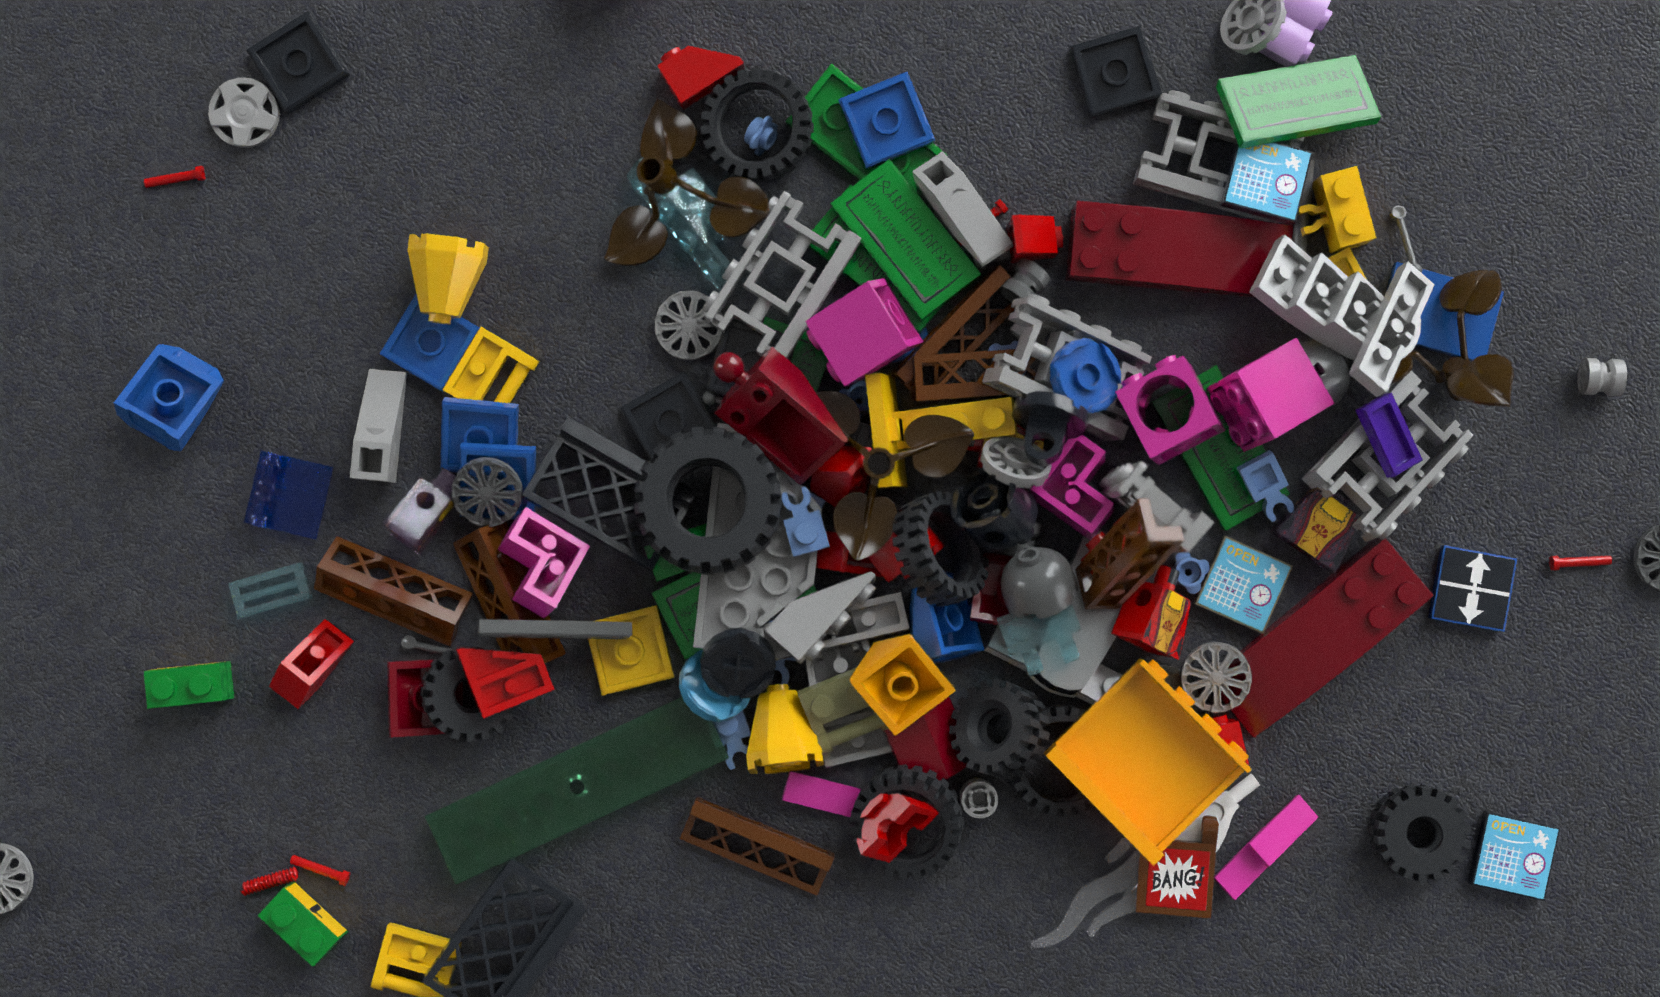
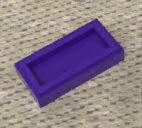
[1355,393,1423,478]

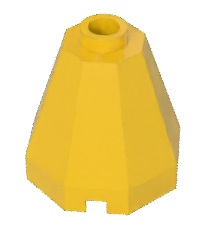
[407,234,489,324]
[746,684,824,774]

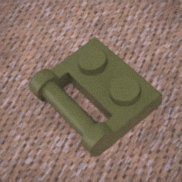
[797,668,889,755]

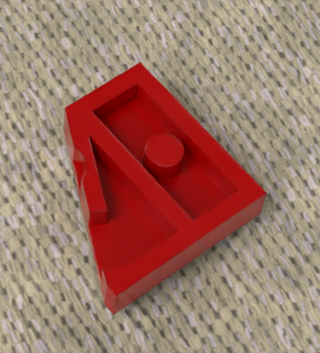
[456,648,554,718]

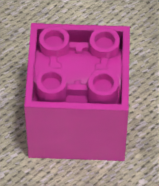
[805,278,923,387]
[1207,338,1335,452]
[1116,355,1226,465]

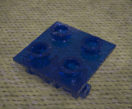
[244,450,334,539]

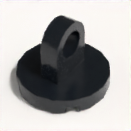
[1012,391,1089,466]
[700,628,776,699]

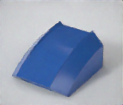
[114,344,224,451]
[909,570,984,663]

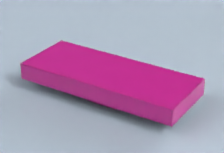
[782,770,861,817]
[1247,795,1318,867]
[1214,826,1267,900]

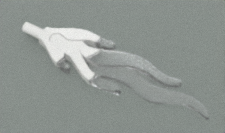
[1031,774,1260,948]

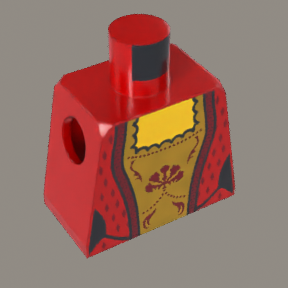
[1111,565,1191,660]

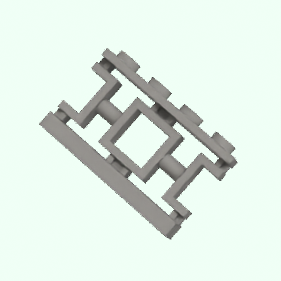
[1133,90,1305,223]
[702,191,861,359]
[982,294,1152,441]
[1302,370,1473,542]
[1099,461,1214,553]

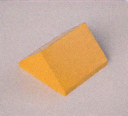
[849,634,956,736]

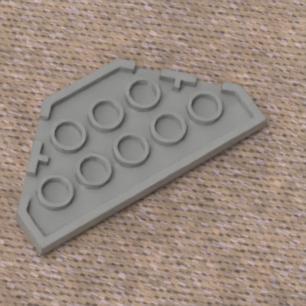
[693,423,822,648]

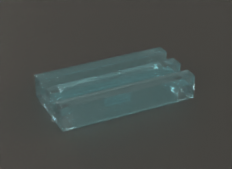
[228,563,312,619]

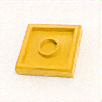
[588,605,675,696]

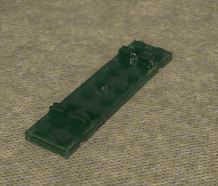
[425,697,729,885]

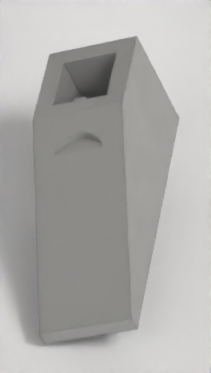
[912,151,1013,266]
[350,369,407,483]
[765,572,876,664]

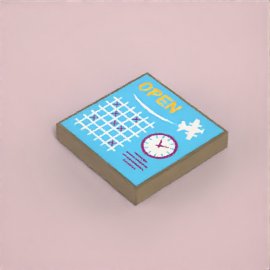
[1193,536,1293,634]

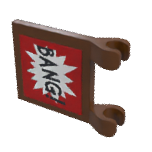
[1135,815,1219,918]

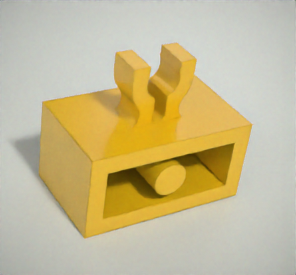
[1297,166,1376,254]

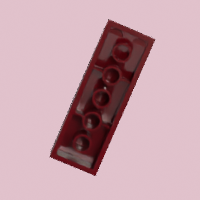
[1066,201,1293,297]
[1221,538,1434,738]

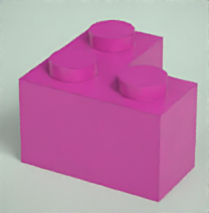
[1031,435,1115,540]
[497,507,590,618]

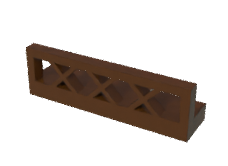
[891,266,1015,404]
[911,349,1036,401]
[1075,498,1184,610]
[453,522,566,664]
[314,536,473,646]
[680,796,834,895]

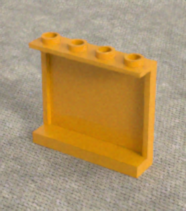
[1044,658,1252,866]

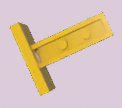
[865,373,1018,488]

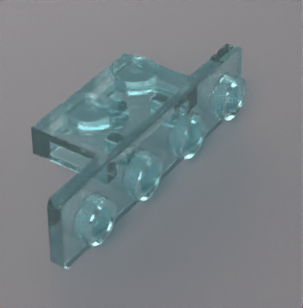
[627,157,730,289]

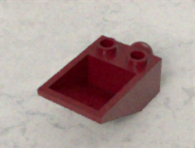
[714,346,848,486]

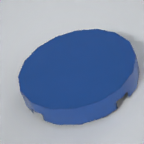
[1050,338,1121,414]

